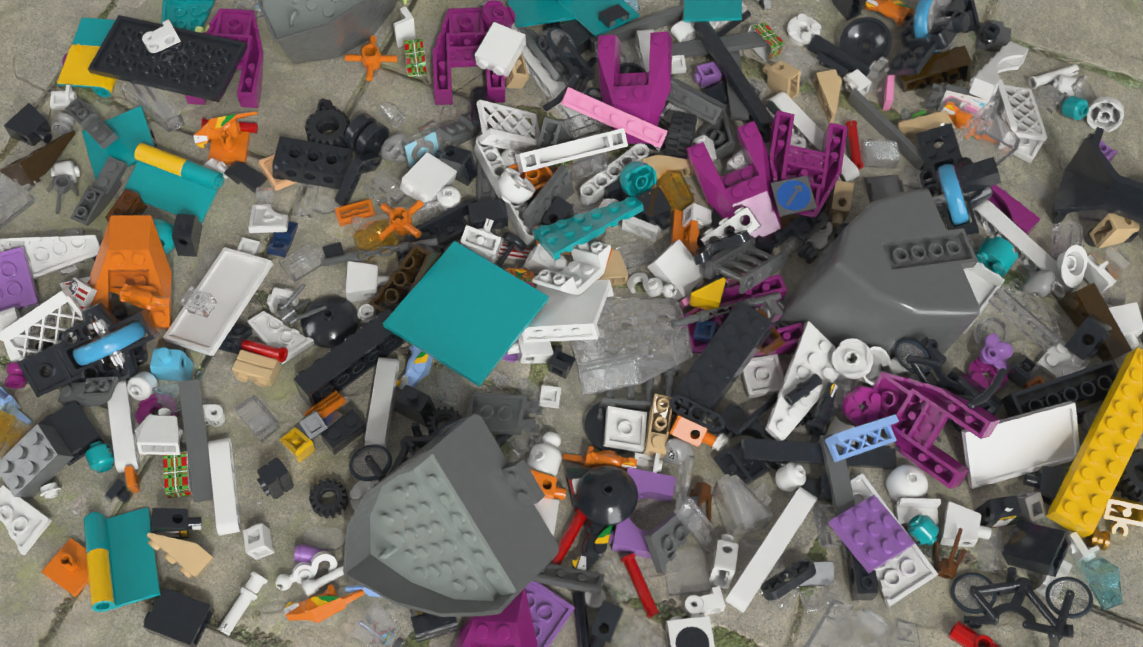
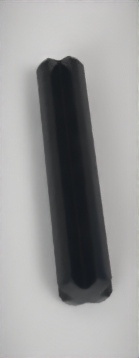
[573,591,590,647]

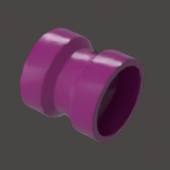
[5,363,27,389]

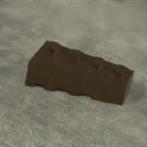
[897,45,972,92]
[368,244,441,312]
[1057,283,1132,363]

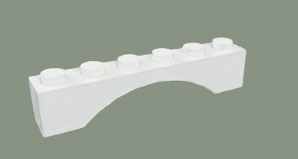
[969,41,1029,101]
[515,128,628,173]

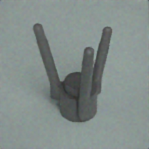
[47,175,79,214]
[277,284,327,325]

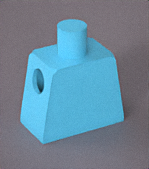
[150,348,194,381]

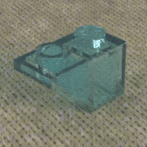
[1085,557,1123,611]

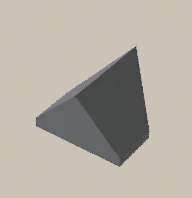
[536,117,575,150]

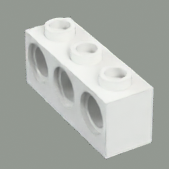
[701,207,762,256]

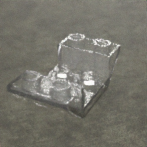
[561,113,610,182]

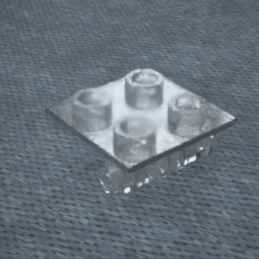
[614,239,659,275]

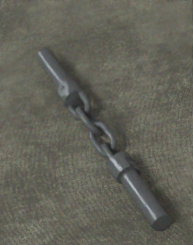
[321,238,438,266]
[671,292,781,328]

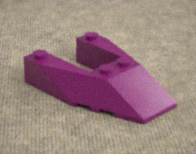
[433,7,505,105]
[185,8,264,108]
[598,32,673,144]
[769,110,848,218]
[686,121,781,241]
[681,274,804,355]
[863,371,1000,489]
[454,588,538,647]

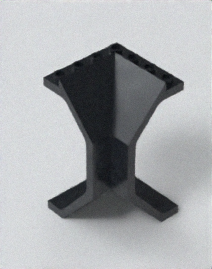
[1052,127,1143,225]

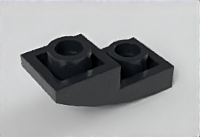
[224,161,267,193]

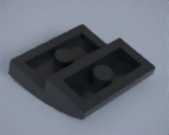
[713,442,770,491]

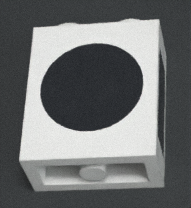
[665,614,715,647]

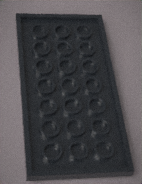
[88,15,248,102]

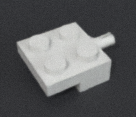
[460,218,504,264]

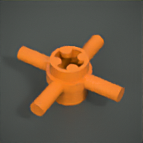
[345,36,398,81]
[377,200,424,241]

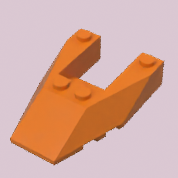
[90,215,172,331]

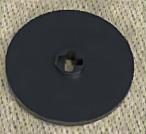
[584,402,637,454]

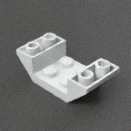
[532,240,611,296]

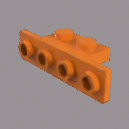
[671,210,700,255]

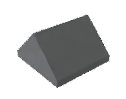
[697,113,736,160]

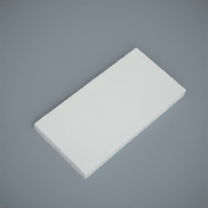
[163,247,273,356]
[962,401,1080,489]

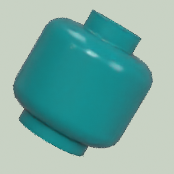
[1061,96,1089,121]
[85,441,115,473]
[908,514,939,546]

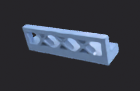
[825,414,899,462]

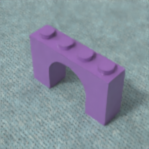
[609,467,676,559]

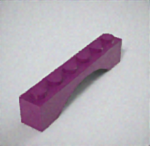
[937,165,1041,235]

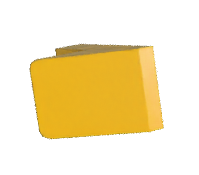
[279,427,315,463]

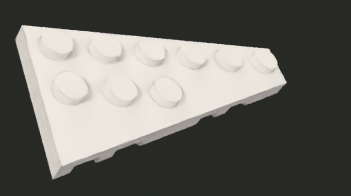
[0,235,101,279]
[765,321,849,441]
[850,473,938,608]

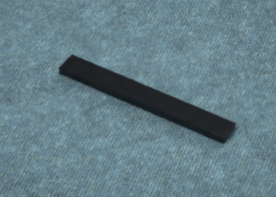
[693,21,773,127]
[741,438,897,470]

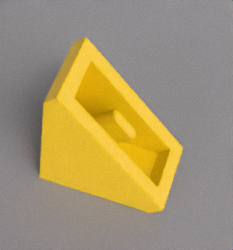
[689,277,726,310]

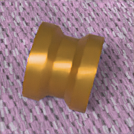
[1086,528,1111,551]

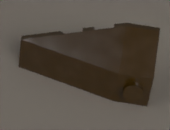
[0,130,76,186]

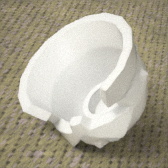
[851,346,891,386]

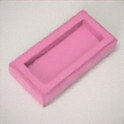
[882,74,895,111]

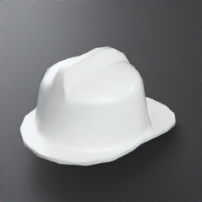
[1056,245,1088,288]

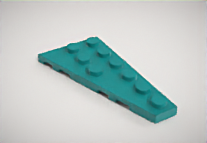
[161,0,216,31]
[533,197,644,261]

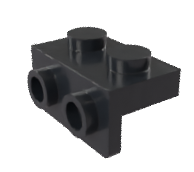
[218,323,252,355]

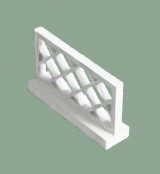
[994,80,1047,141]
[477,100,540,153]
[0,287,94,360]

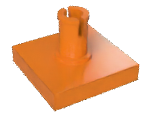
[208,131,250,165]
[41,538,89,597]

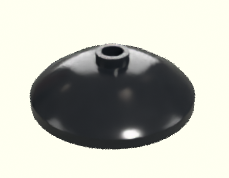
[840,17,892,67]
[301,295,359,348]
[576,465,638,526]

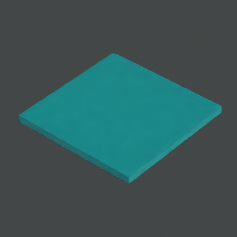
[383,241,549,387]

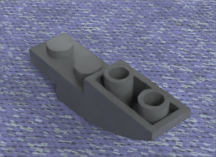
[65,97,118,149]
[436,112,489,146]
[70,156,128,226]
[58,377,119,408]

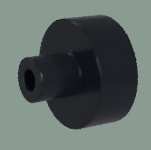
[317,99,336,111]

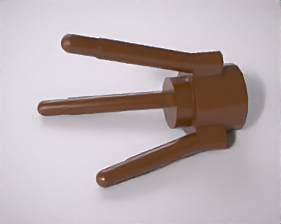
[687,482,713,535]
[933,528,966,579]

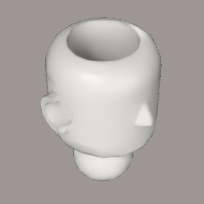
[526,432,562,477]

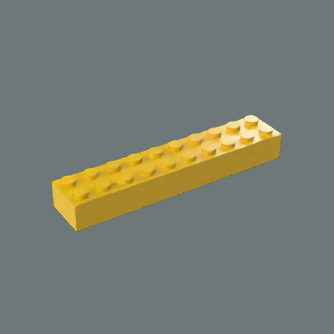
[1046,347,1143,538]

